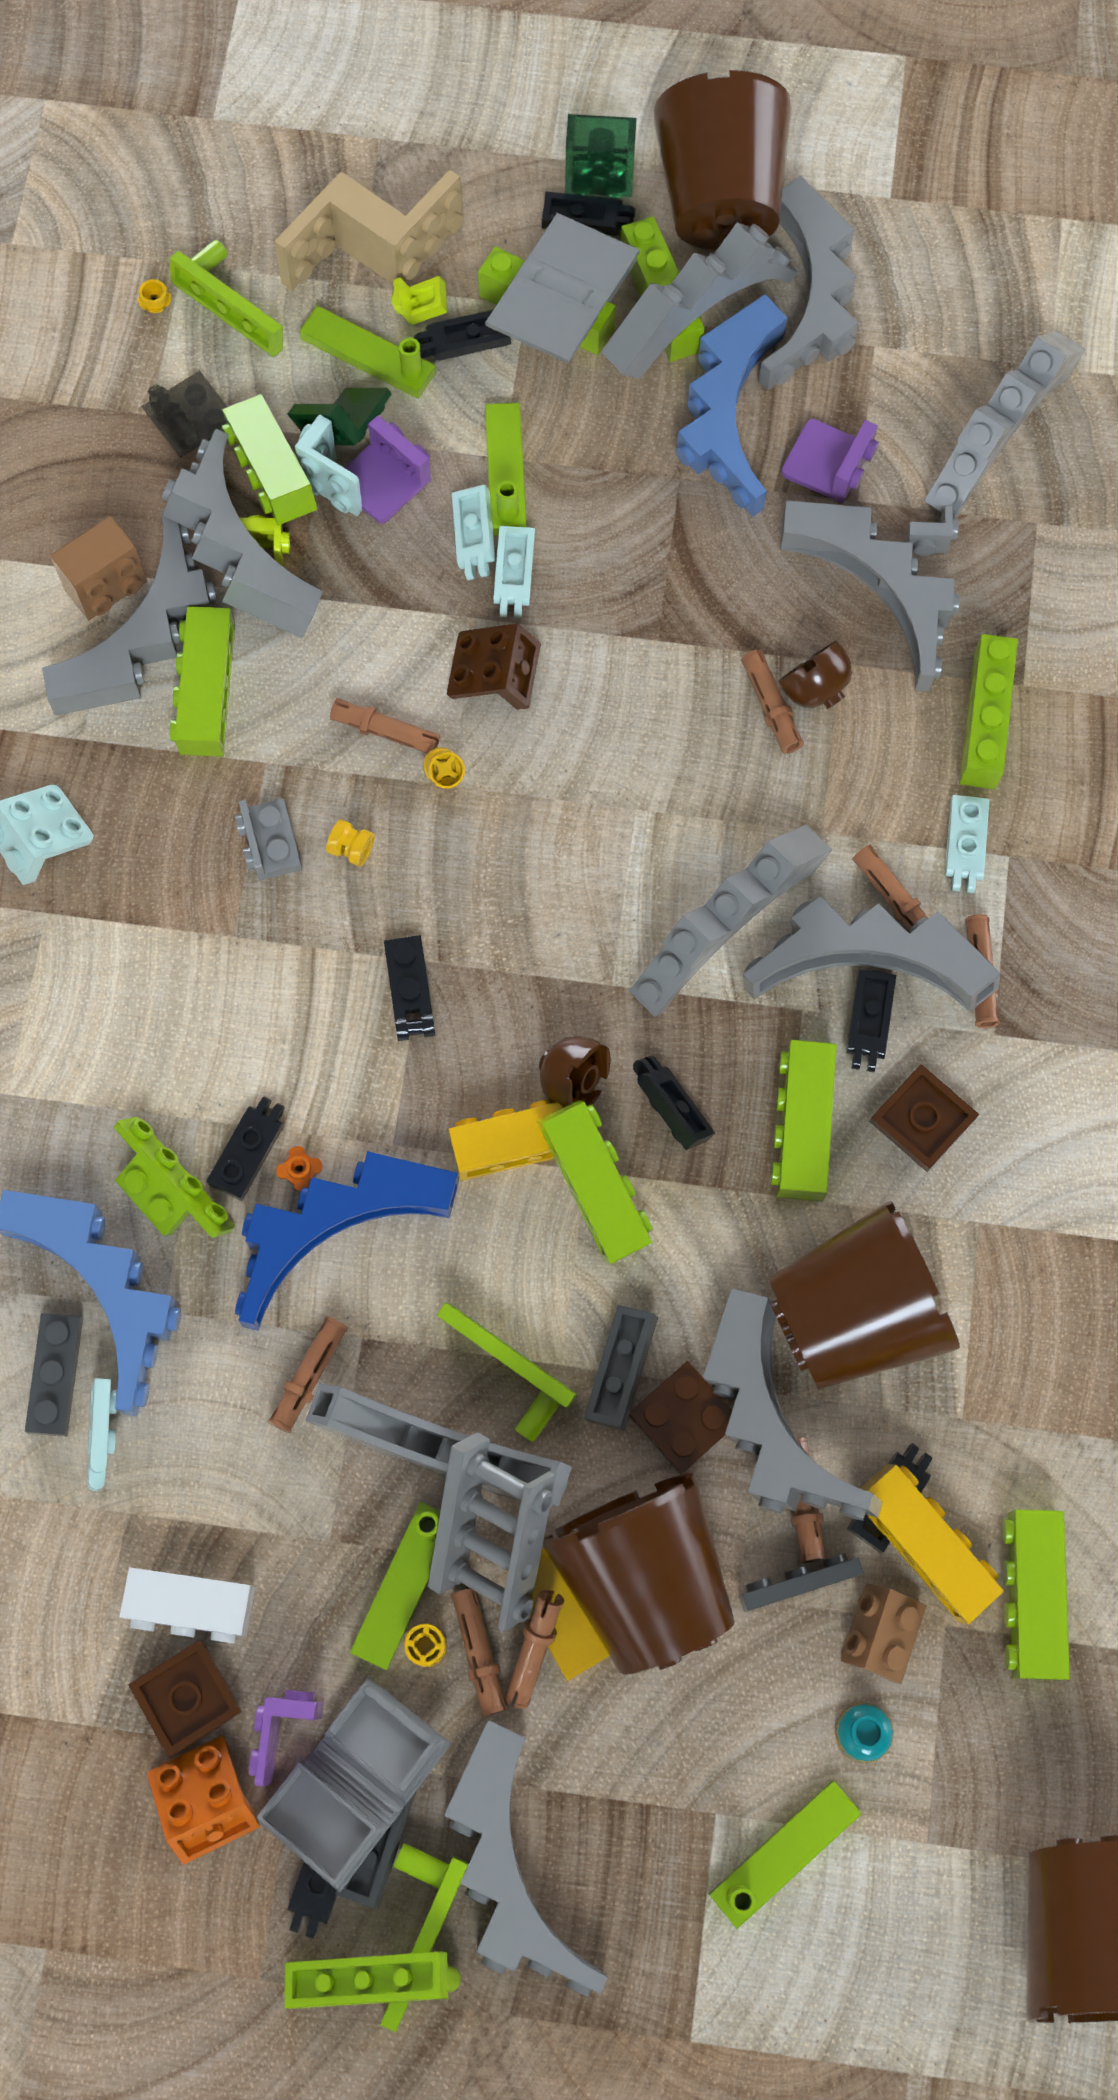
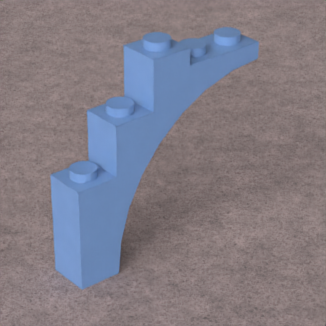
[676,294,787,517]
[0,1190,181,1417]

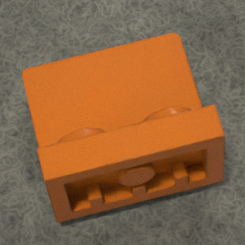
[147,1737,260,1865]

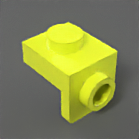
[391,276,448,325]
[240,515,290,566]

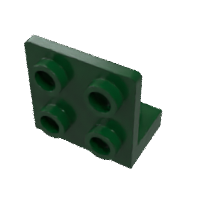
[287,388,392,446]

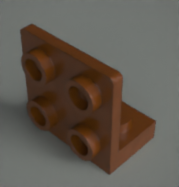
[447,623,541,710]

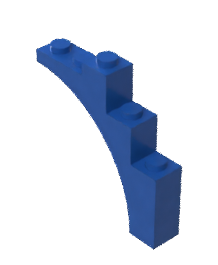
[235,1151,459,1331]

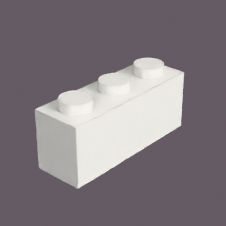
[119,1567,255,1644]

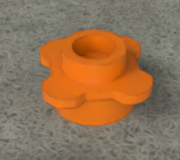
[276,1146,323,1192]

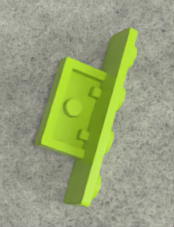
[113,1117,235,1238]

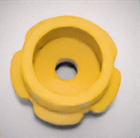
[137,279,172,313]

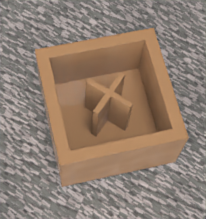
[50,516,147,621]

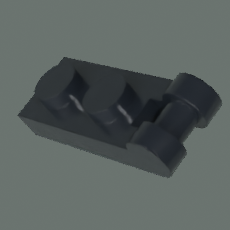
[384,935,436,1041]

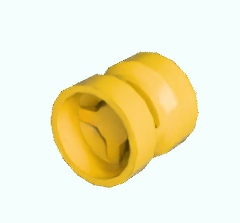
[423,747,465,789]
[326,819,375,867]
[404,1624,447,1667]

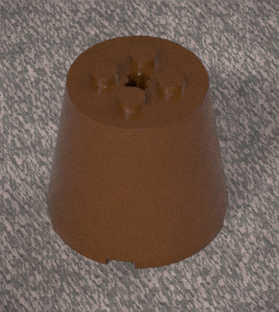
[654,70,792,250]
[767,1201,960,1389]
[543,1473,735,1674]
[1026,1835,1118,2023]

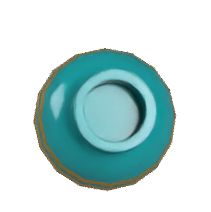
[834,1702,894,1764]

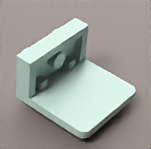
[295,414,362,516]
[0,785,94,885]

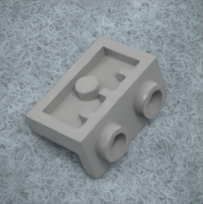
[235,798,302,881]

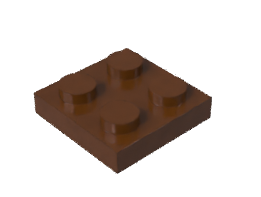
[869,1064,979,1172]
[629,1361,732,1474]
[128,1639,243,1758]

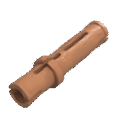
[741,649,804,754]
[330,697,440,754]
[852,844,928,930]
[965,914,1000,1028]
[268,1316,348,1434]
[791,1437,827,1563]
[451,1588,507,1717]
[504,1590,564,1709]

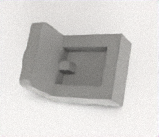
[904,505,959,556]

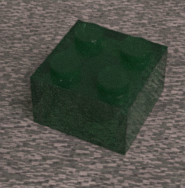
[565,114,637,198]

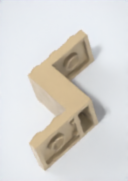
[274,169,463,291]

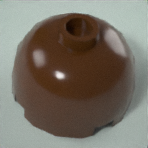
[778,640,852,709]
[539,1036,611,1108]

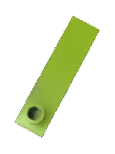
[169,240,283,357]
[299,305,436,399]
[485,403,527,536]
[436,1302,578,1443]
[350,1501,440,1671]
[708,1780,862,1929]
[380,1843,469,2033]
[284,1951,461,2009]

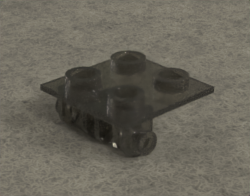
[142,371,228,458]

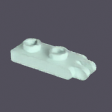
[452,484,495,581]
[494,526,535,618]
[945,795,990,894]
[87,1379,117,1492]

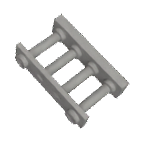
[428,1432,556,1633]

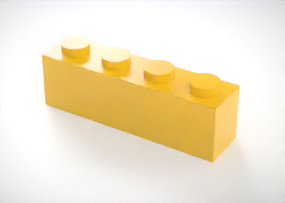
[860,1464,1004,1624]

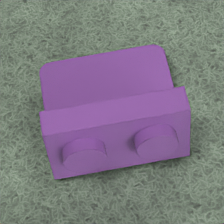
[344,415,431,524]
[782,419,879,504]
[249,1690,324,1787]

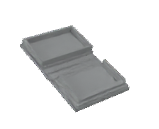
[485,213,639,364]
[256,1677,451,1892]

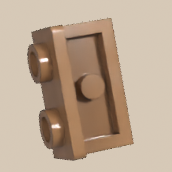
[841,1584,927,1684]

